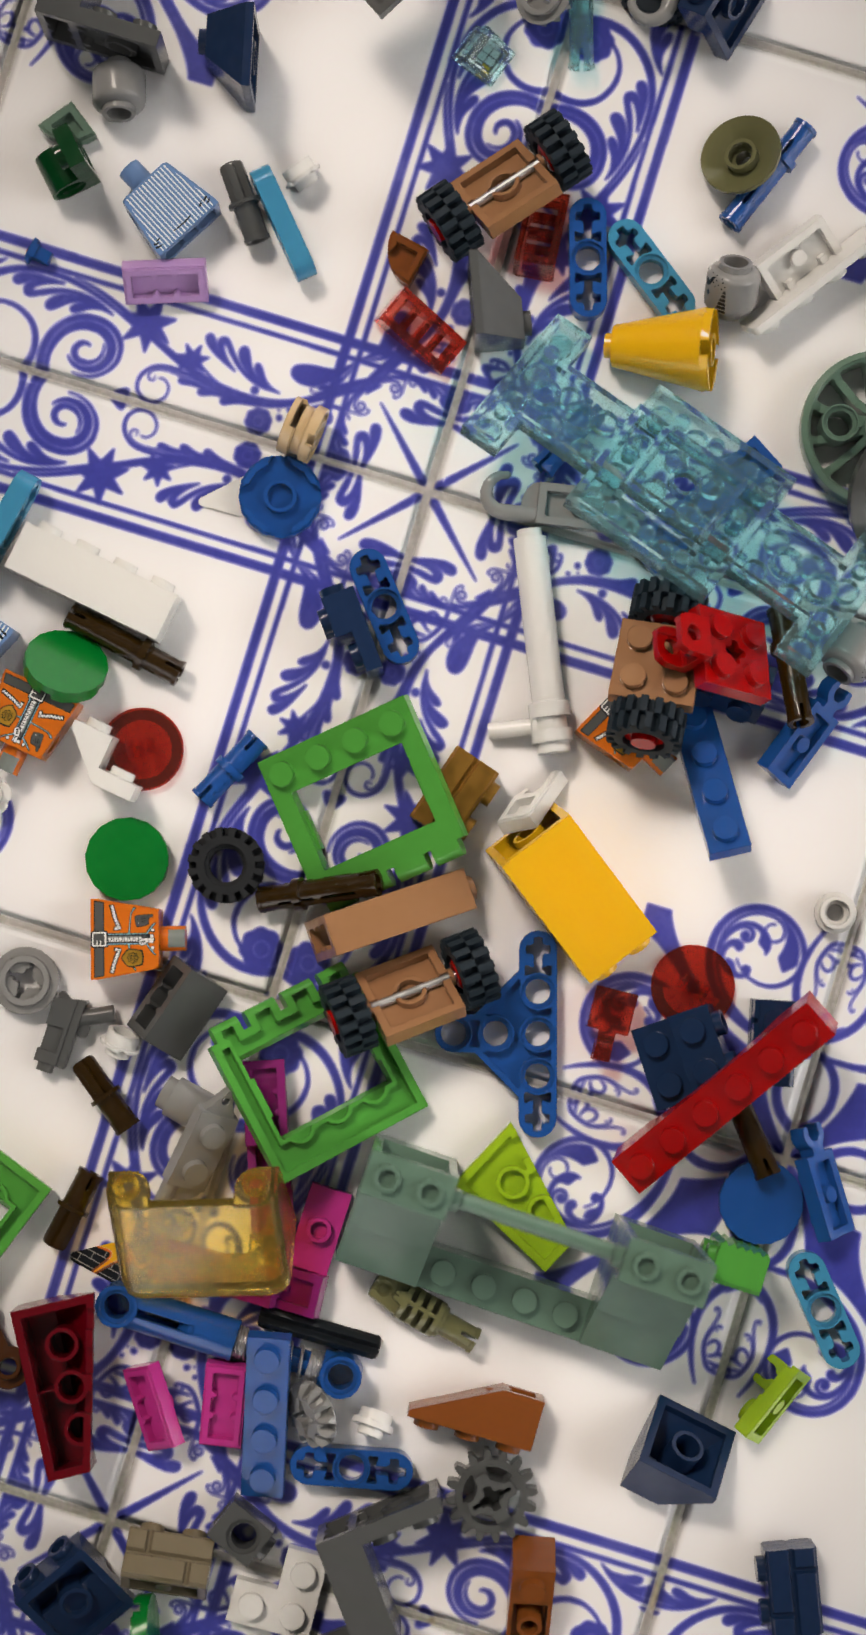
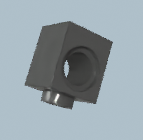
[207,1492,276,1567]

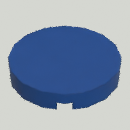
[238,455,322,540]
[718,1161,803,1244]

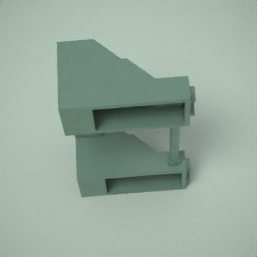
[334,1133,718,1370]

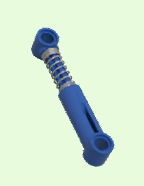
[95,1280,363,1399]

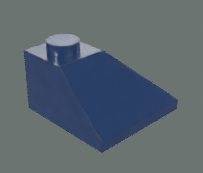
[198,2,260,113]
[620,1394,736,1505]

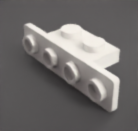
[739,214,866,336]

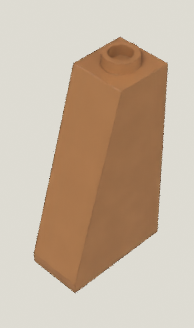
[304,868,477,963]

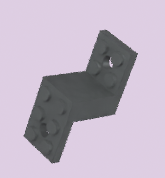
[34,0,169,75]
[315,1478,443,1635]

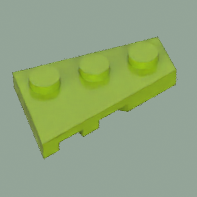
[456,1121,569,1272]

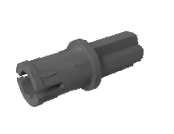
[220,160,270,246]

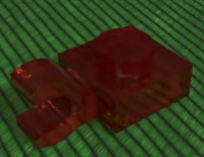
[586,985,638,1062]

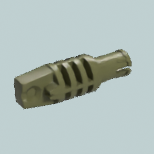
[368,1274,482,1353]

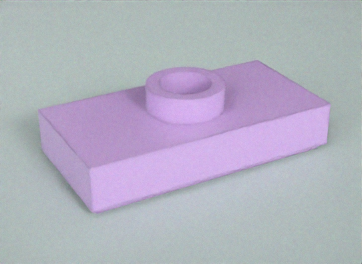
[121,258,209,305]

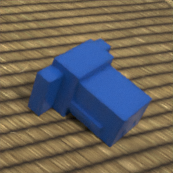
[24,237,54,266]

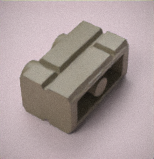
[120,1522,215,1600]

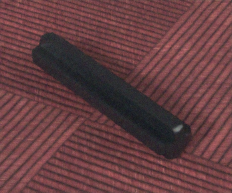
[258,1307,381,1359]

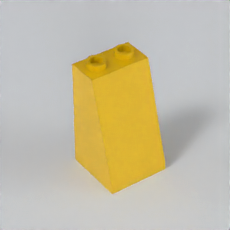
[485,802,657,984]

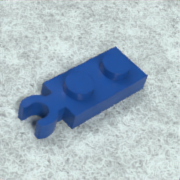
[757,676,852,789]
[790,1121,855,1243]

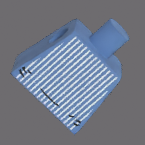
[120,159,222,259]

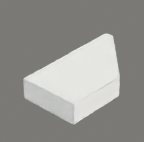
[497,770,568,835]

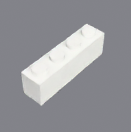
[4,520,182,645]

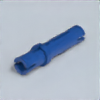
[719,118,817,233]

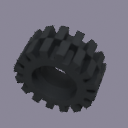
[188,827,265,903]

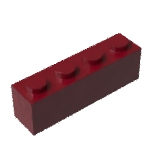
[10,1292,97,1482]

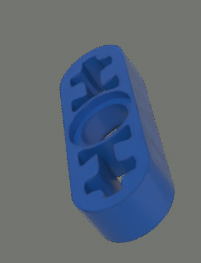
[568,197,607,322]
[349,549,419,665]
[290,1442,413,1491]

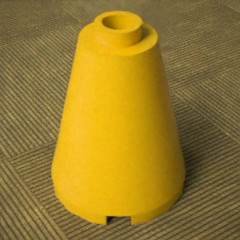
[603,307,719,392]

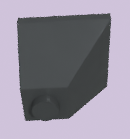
[467,249,532,353]

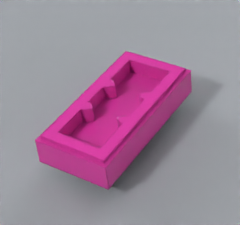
[286,1181,352,1276]
[199,1358,246,1449]
[123,1361,185,1451]

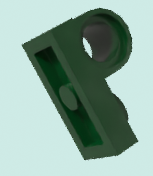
[35,123,101,200]

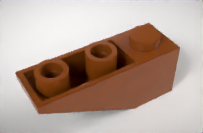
[407,1383,545,1455]
[505,1535,556,1635]

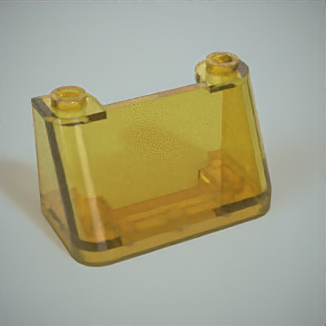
[106,1166,297,1298]

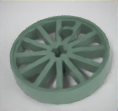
[799,352,866,505]

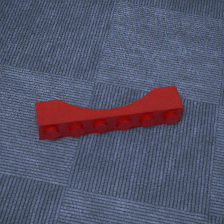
[611,991,838,1194]

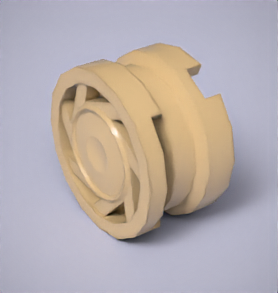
[276,396,330,464]

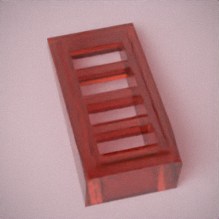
[513,193,570,282]
[374,287,467,375]

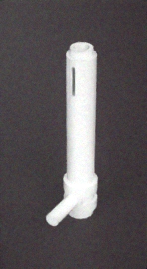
[488,527,574,755]

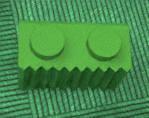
[700,1231,771,1296]

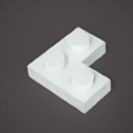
[225,1544,326,1635]

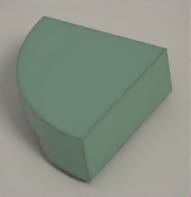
[38,101,98,145]

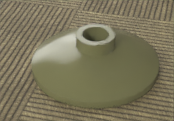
[701,115,782,194]

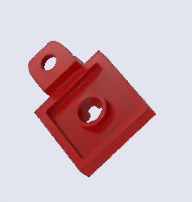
[652,604,772,706]

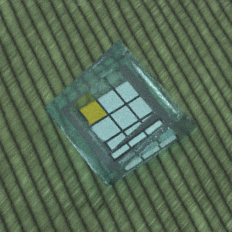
[452,26,516,87]

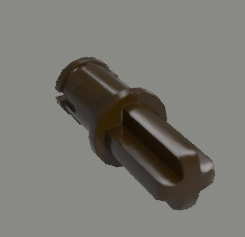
[73,1055,140,1136]
[43,1166,104,1251]

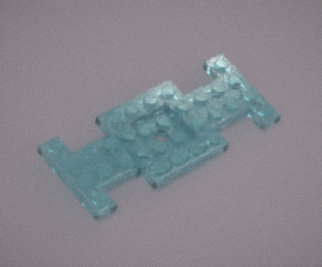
[460,313,866,678]

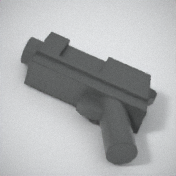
[34,991,116,1074]

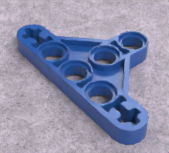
[435,930,557,1138]

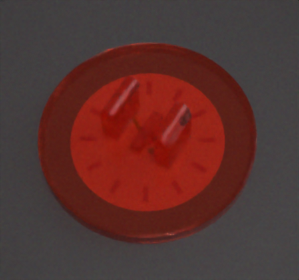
[106,708,184,791]
[651,945,735,1019]

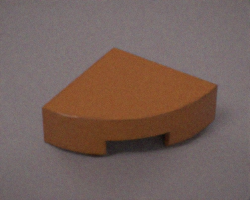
[388,230,429,289]

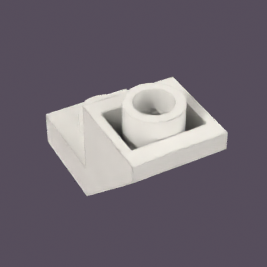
[71,716,143,802]

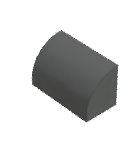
[127,955,228,1062]

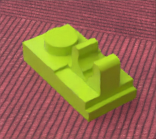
[734,1354,811,1444]

